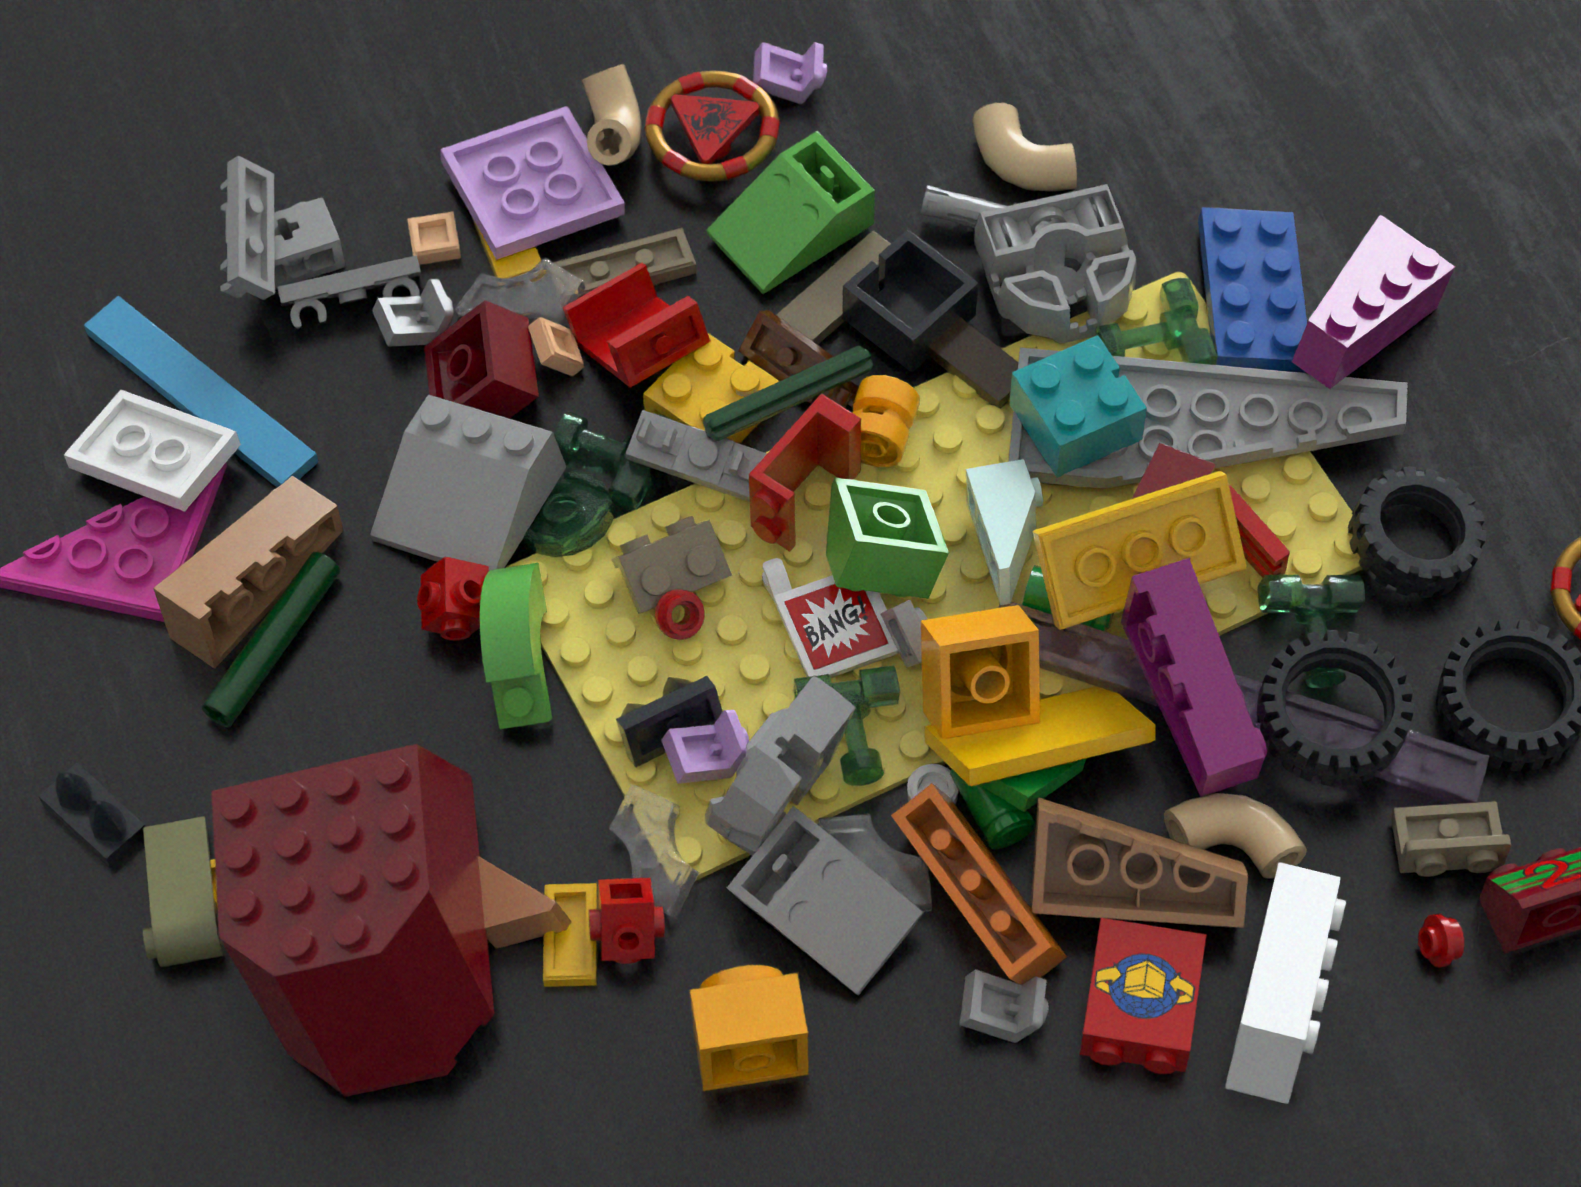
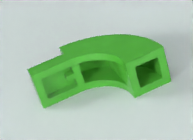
[480,563,553,729]

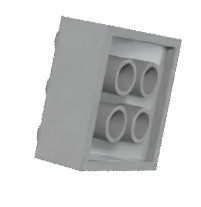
[370,395,566,571]

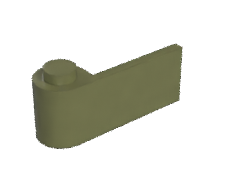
[143,816,224,968]

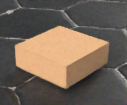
[407,212,461,265]
[528,317,584,377]

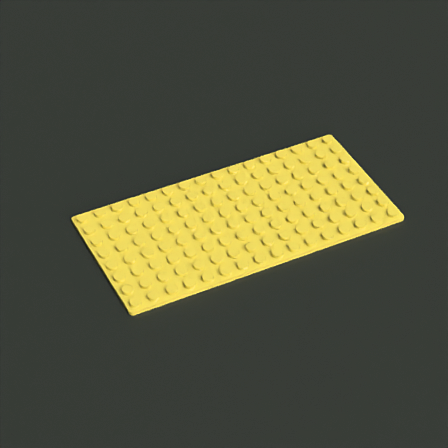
[506,272,1362,887]

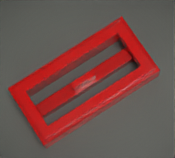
[1229,485,1290,587]

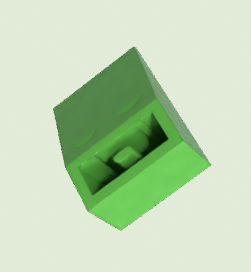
[707,131,875,294]

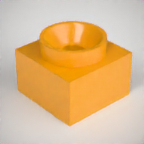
[921,605,1040,739]
[690,965,809,1091]

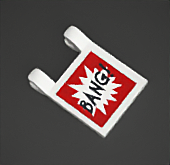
[762,558,899,681]

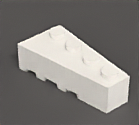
[1225,862,1346,1104]

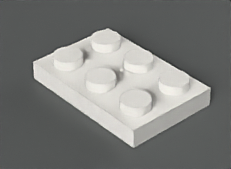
[64,390,241,511]

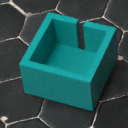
[1009,335,1147,478]

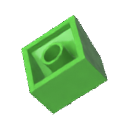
[826,477,949,599]

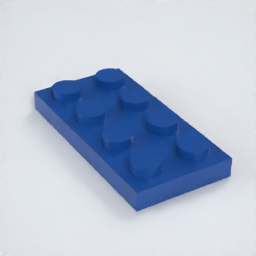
[1198,207,1307,372]

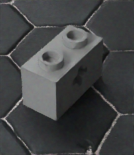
[274,197,346,290]

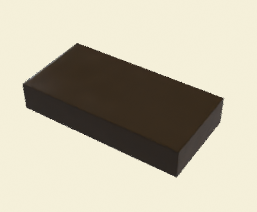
[928,317,1018,409]

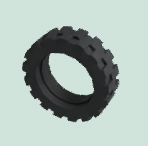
[1348,466,1487,598]

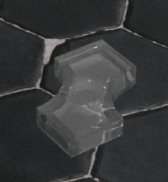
[454,258,586,324]
[609,783,699,919]
[819,814,932,912]

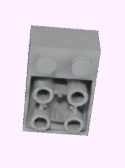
[727,806,924,995]

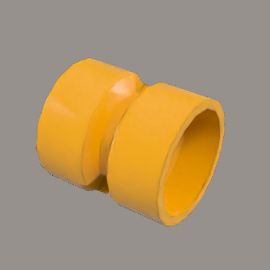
[853,375,920,467]

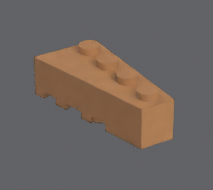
[153,476,343,669]
[1031,797,1248,928]

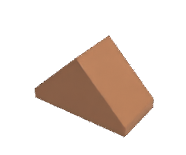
[478,856,572,948]

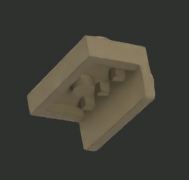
[611,516,732,614]
[1391,801,1511,876]

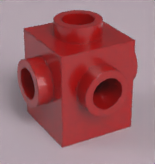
[417,556,489,640]
[589,878,664,964]

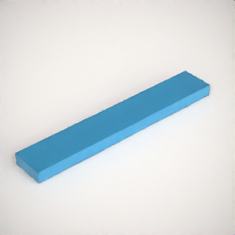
[84,296,318,488]

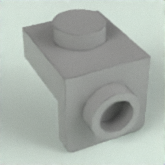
[372,279,454,347]
[960,970,1048,1043]

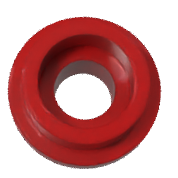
[655,589,705,640]
[1418,914,1464,967]

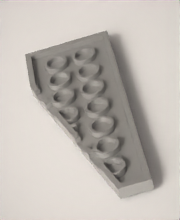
[1008,347,1408,489]

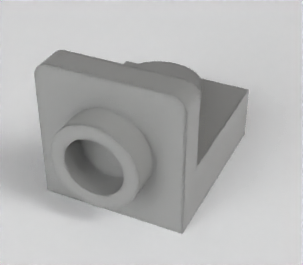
[880,600,927,668]

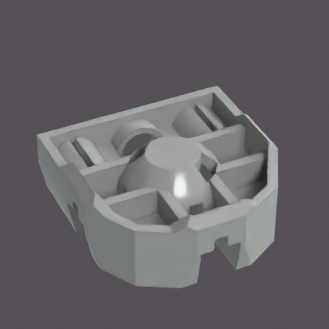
[974,184,1137,343]
[705,675,856,856]

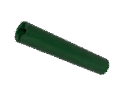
[202,552,340,727]

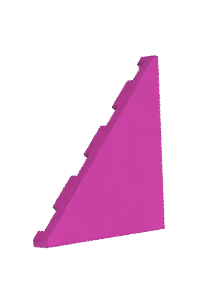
[0,463,227,622]

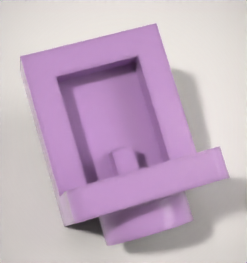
[753,42,827,104]
[661,709,749,784]

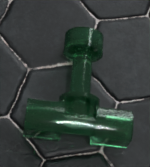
[1095,278,1218,365]
[554,411,674,511]
[1257,575,1365,688]
[793,666,900,786]

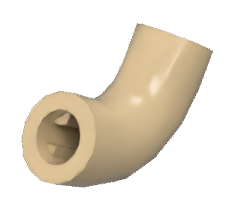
[581,64,642,165]
[972,103,1077,191]
[1164,793,1307,879]

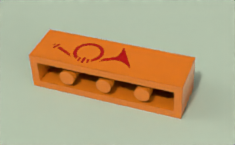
[891,783,1067,985]

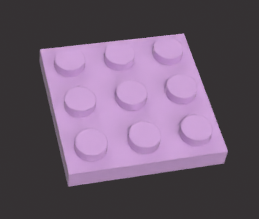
[440,106,625,260]

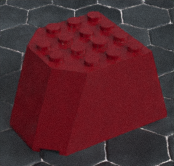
[211,744,494,1097]

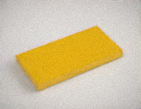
[1032,471,1247,630]
[924,684,1155,786]

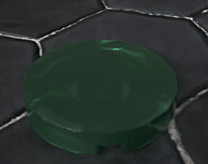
[523,471,614,557]

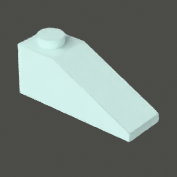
[966,459,1043,606]

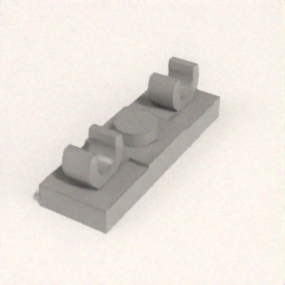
[221,156,275,300]
[277,255,421,329]
[626,410,767,502]

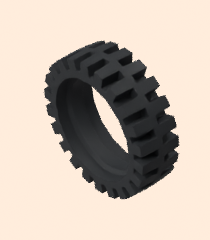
[1437,619,1581,771]
[1256,630,1414,786]

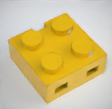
[643,333,779,444]

